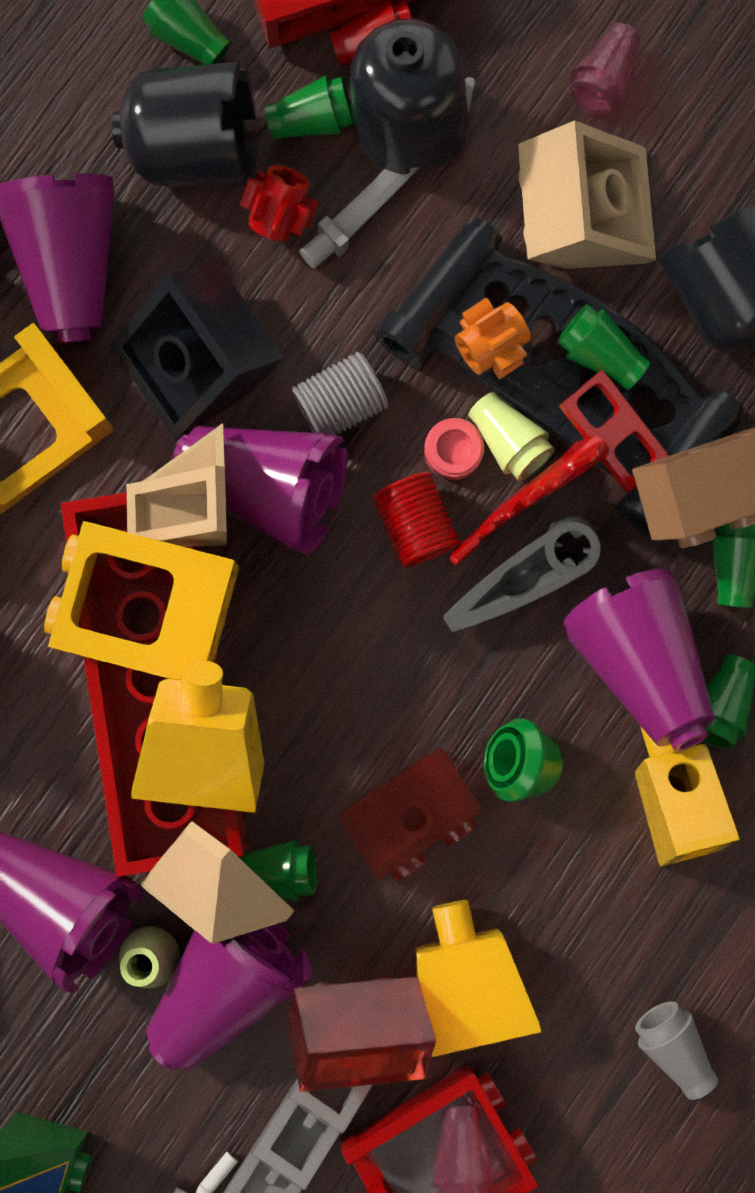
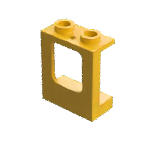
[0,322,115,515]
[44,521,240,680]

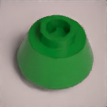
[484,718,563,802]

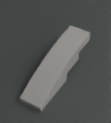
[223,989,410,1193]

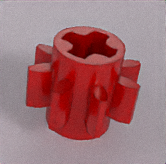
[240,165,319,241]

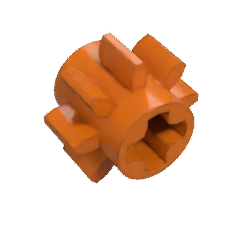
[455,298,532,379]

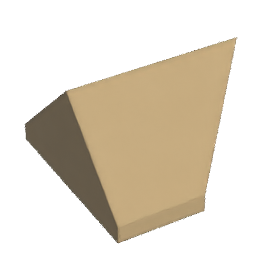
[126,423,227,547]
[139,821,294,944]

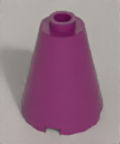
[0,173,115,344]
[173,426,348,555]
[564,569,715,752]
[0,832,143,993]
[146,923,313,1070]

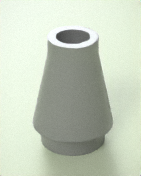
[635,1001,718,1100]

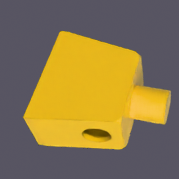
[131,660,264,813]
[635,727,740,867]
[415,900,541,1059]

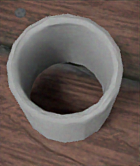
[291,352,388,435]

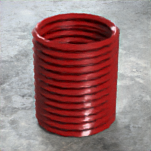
[372,472,460,568]

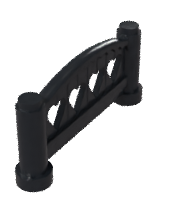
[373,218,744,542]

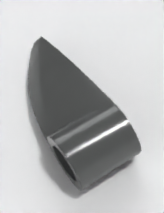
[443,514,600,632]

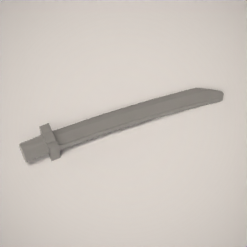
[299,77,475,269]

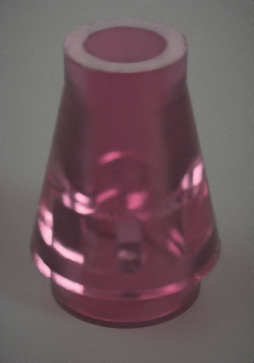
[569,22,640,115]
[432,1106,496,1193]

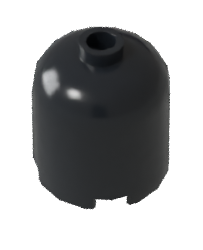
[350,18,468,174]
[112,62,257,186]
[658,203,755,354]

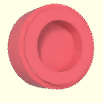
[424,418,484,480]

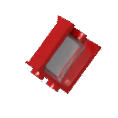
[340,1063,538,1193]

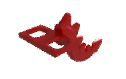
[449,369,669,565]

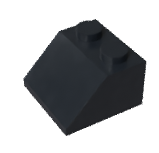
[109,261,284,441]

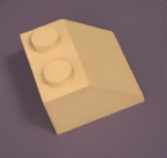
[518,121,656,269]

